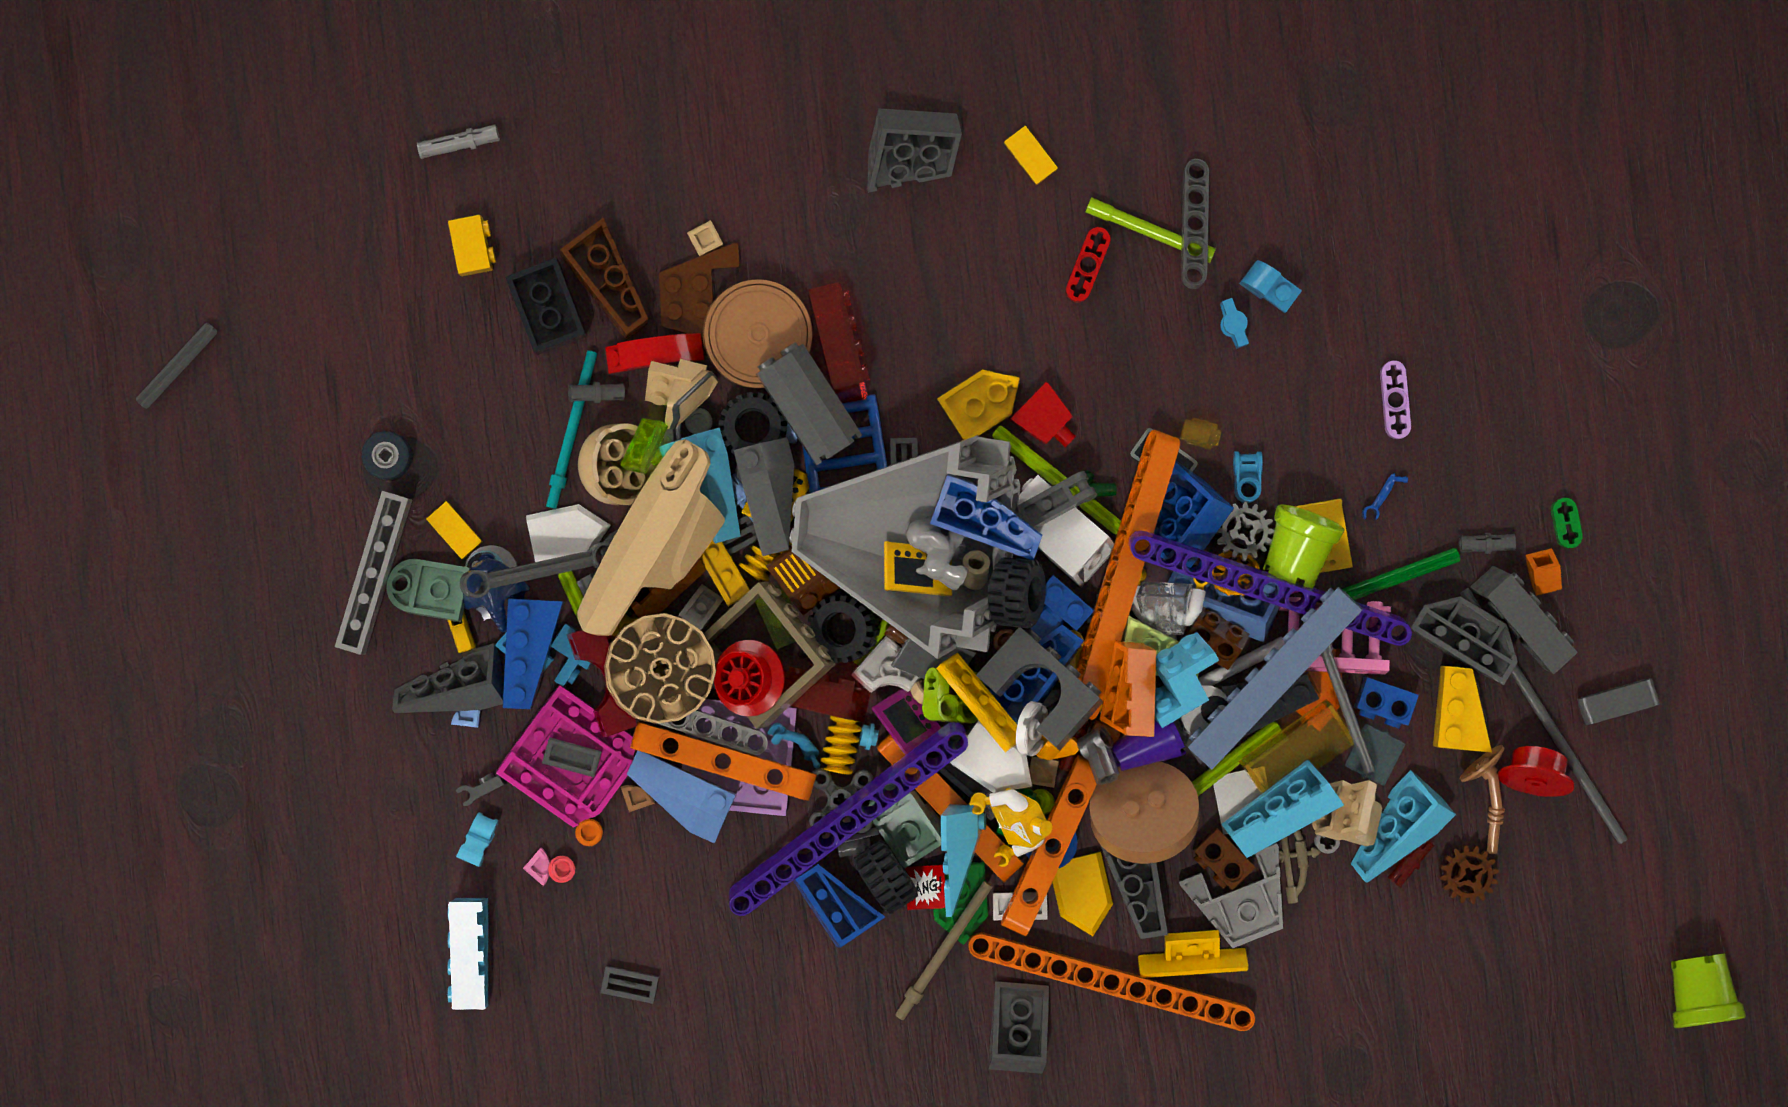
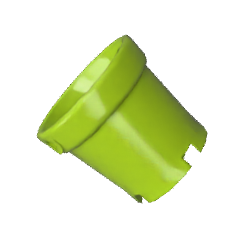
[1263,504,1344,588]
[1671,954,1746,1028]

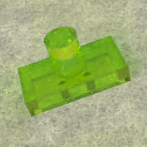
[620,418,668,473]
[755,595,796,650]

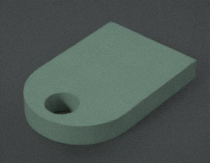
[387,559,471,622]
[869,783,941,869]

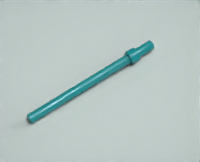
[546,350,598,509]

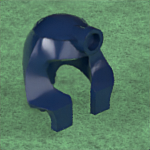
[463,552,530,632]

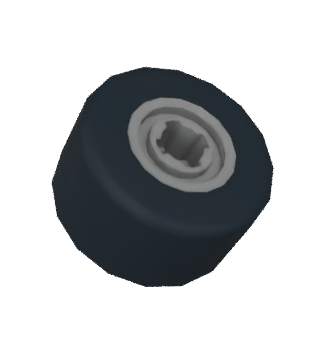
[361,431,413,480]

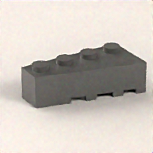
[1469,566,1578,674]
[1099,843,1168,939]

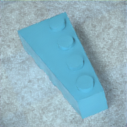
[1221,759,1344,858]

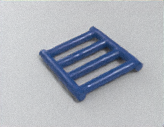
[802,394,887,493]

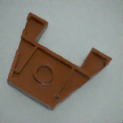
[659,243,740,338]

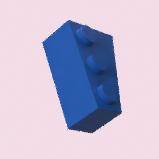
[793,864,885,948]

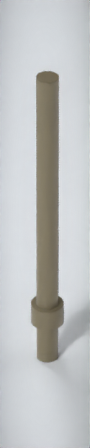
[895,881,993,1021]

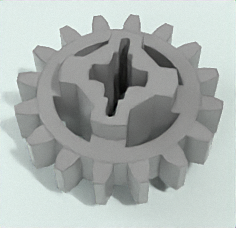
[1216,502,1274,562]

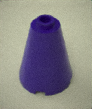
[1111,720,1186,771]

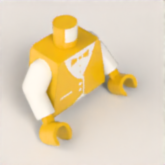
[969,788,1052,867]

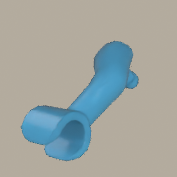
[767,723,820,769]

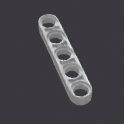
[658,710,768,755]

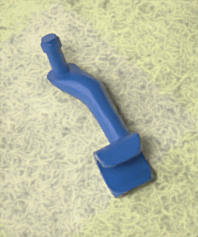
[1361,473,1408,520]

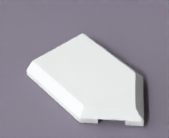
[526,504,611,562]
[950,720,1032,793]

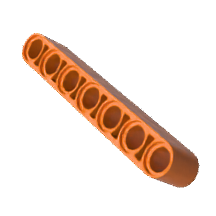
[876,734,1024,883]

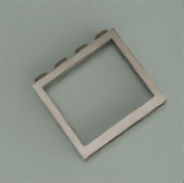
[704,581,836,729]

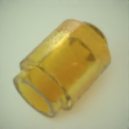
[1180,418,1221,450]

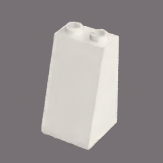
[1017,475,1114,588]

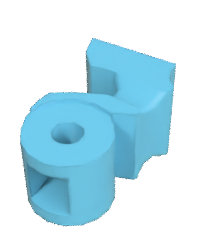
[456,812,499,867]

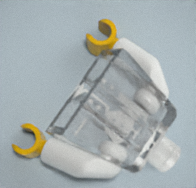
[1131,568,1209,640]

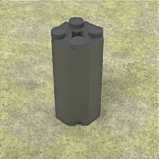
[756,342,862,465]

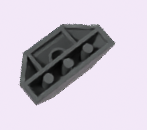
[1410,596,1518,685]

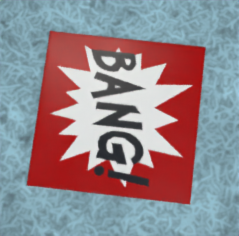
[905,865,945,910]

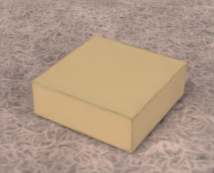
[687,220,723,257]

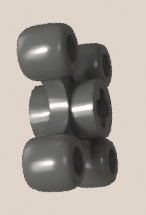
[809,768,874,833]

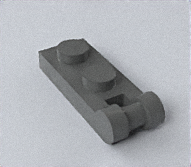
[1017,471,1097,529]

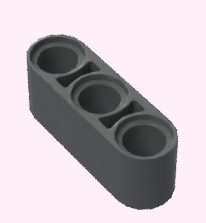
[1577,678,1660,725]

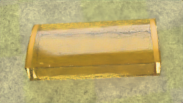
[1238,699,1354,794]

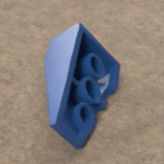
[930,474,1043,560]
[984,625,1084,725]

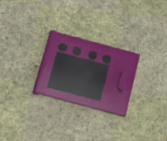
[871,689,950,755]

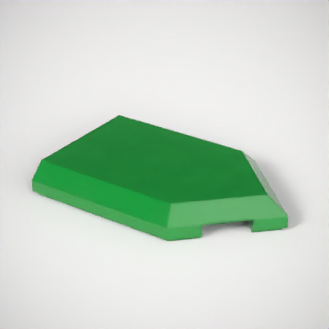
[933,862,988,945]

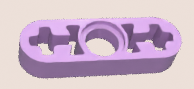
[1380,361,1411,439]

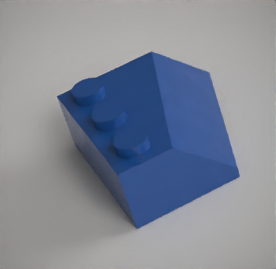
[1154,461,1234,568]

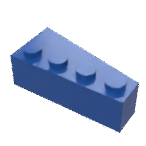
[503,599,565,709]

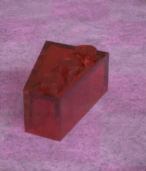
[781,666,871,722]

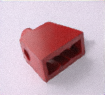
[1010,382,1076,448]

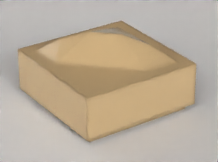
[1029,756,1059,788]

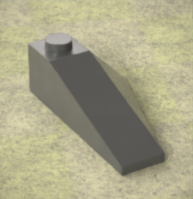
[733,437,794,556]
[392,643,504,713]

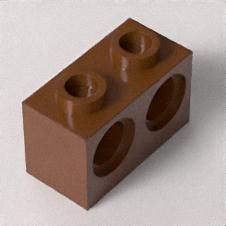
[1185,607,1250,670]
[1192,827,1256,890]

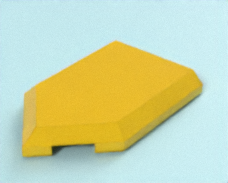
[937,369,1020,440]
[1052,851,1113,937]

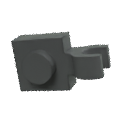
[456,772,507,806]

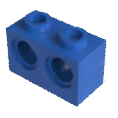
[1353,677,1419,729]

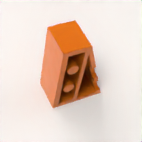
[1100,641,1156,737]

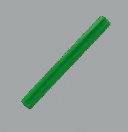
[1343,548,1460,600]

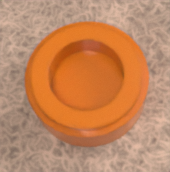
[575,819,603,846]

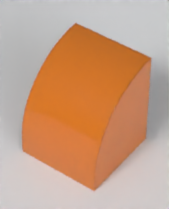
[1526,548,1562,596]

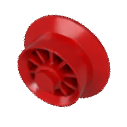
[714,640,785,716]
[1498,746,1575,797]

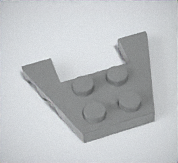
[1178,843,1283,948]

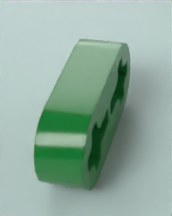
[1551,498,1583,548]

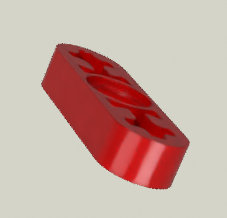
[1066,227,1110,303]

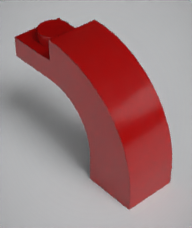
[605,333,704,374]

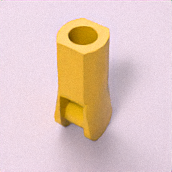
[447,611,476,653]

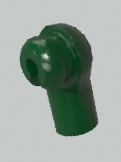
[1084,470,1117,497]

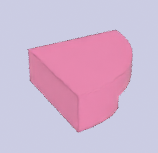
[523,847,550,886]

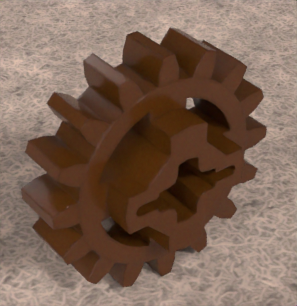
[1438,845,1499,904]

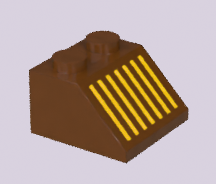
[766,546,840,616]

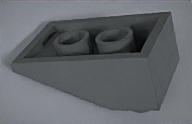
[989,981,1049,1074]

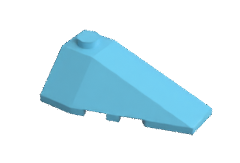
[659,428,740,544]
[941,804,986,917]

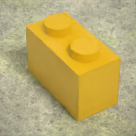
[448,215,496,276]

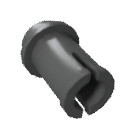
[838,837,871,858]

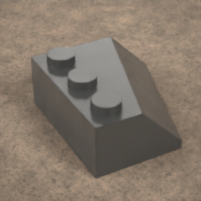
[867,108,962,193]

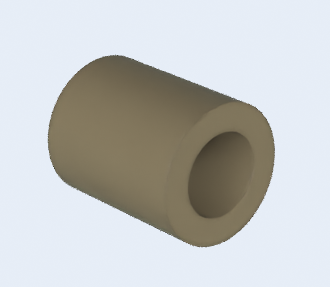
[962,550,990,590]

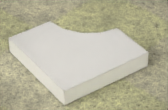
[851,636,920,693]

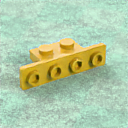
[1138,930,1248,978]

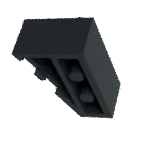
[1222,672,1321,735]

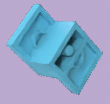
[1155,632,1219,728]

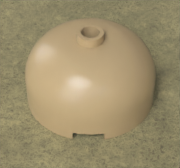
[578,424,658,505]

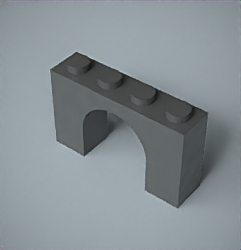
[976,627,1103,751]

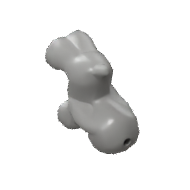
[906,516,968,591]

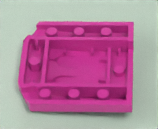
[496,684,635,828]

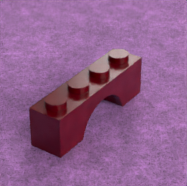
[566,629,637,737]

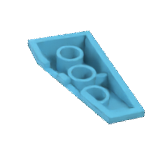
[1351,770,1456,883]

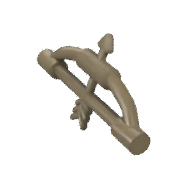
[1279,830,1320,904]

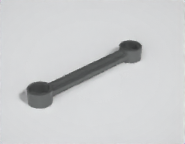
[460,542,610,598]

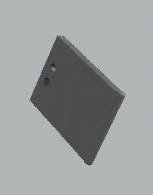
[891,638,976,689]

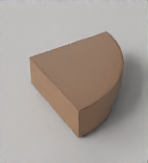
[621,785,655,812]

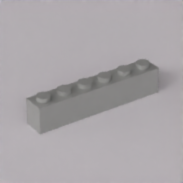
[335,491,412,655]

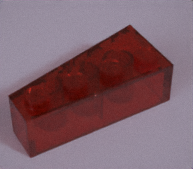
[808,282,870,403]

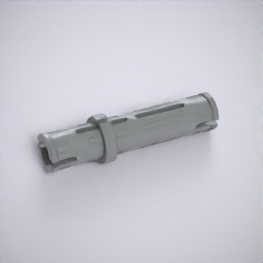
[417,124,500,159]

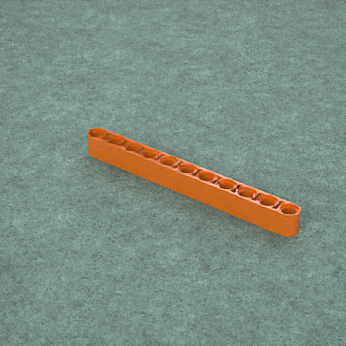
[1076,430,1180,720]
[968,932,1255,1031]

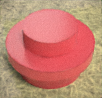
[548,856,575,883]

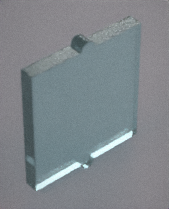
[1344,724,1405,786]

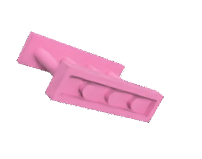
[1279,597,1391,675]

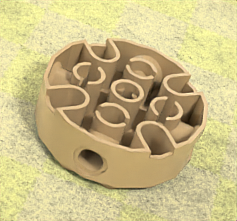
[604,613,716,724]

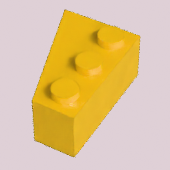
[1433,666,1492,753]

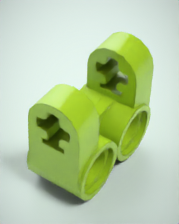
[922,667,983,723]

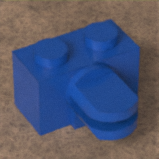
[1030,575,1094,639]

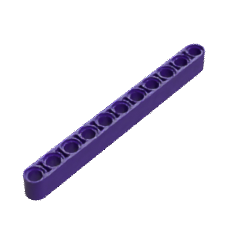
[1128,530,1412,646]
[729,722,968,916]

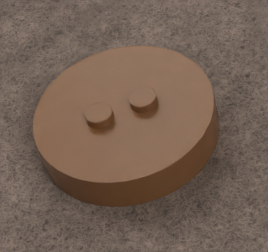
[703,280,812,388]
[1089,762,1199,864]

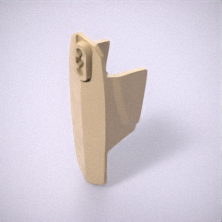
[577,439,725,636]

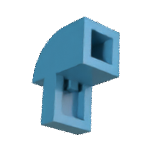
[1239,260,1302,313]
[551,624,592,687]

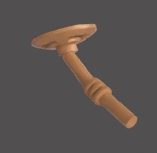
[1460,745,1505,854]

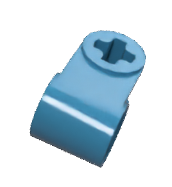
[1233,451,1263,503]

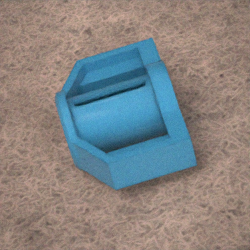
[1220,298,1249,349]

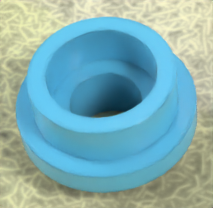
[858,723,879,750]

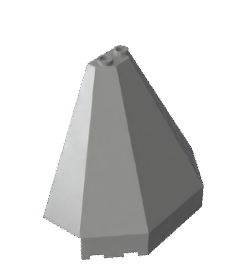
[790,435,1020,659]

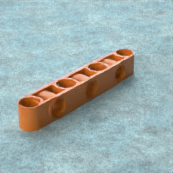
[630,721,817,801]
[1001,755,1097,936]

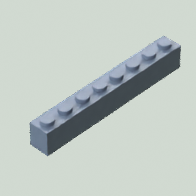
[1188,587,1363,770]

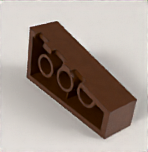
[560,217,648,340]

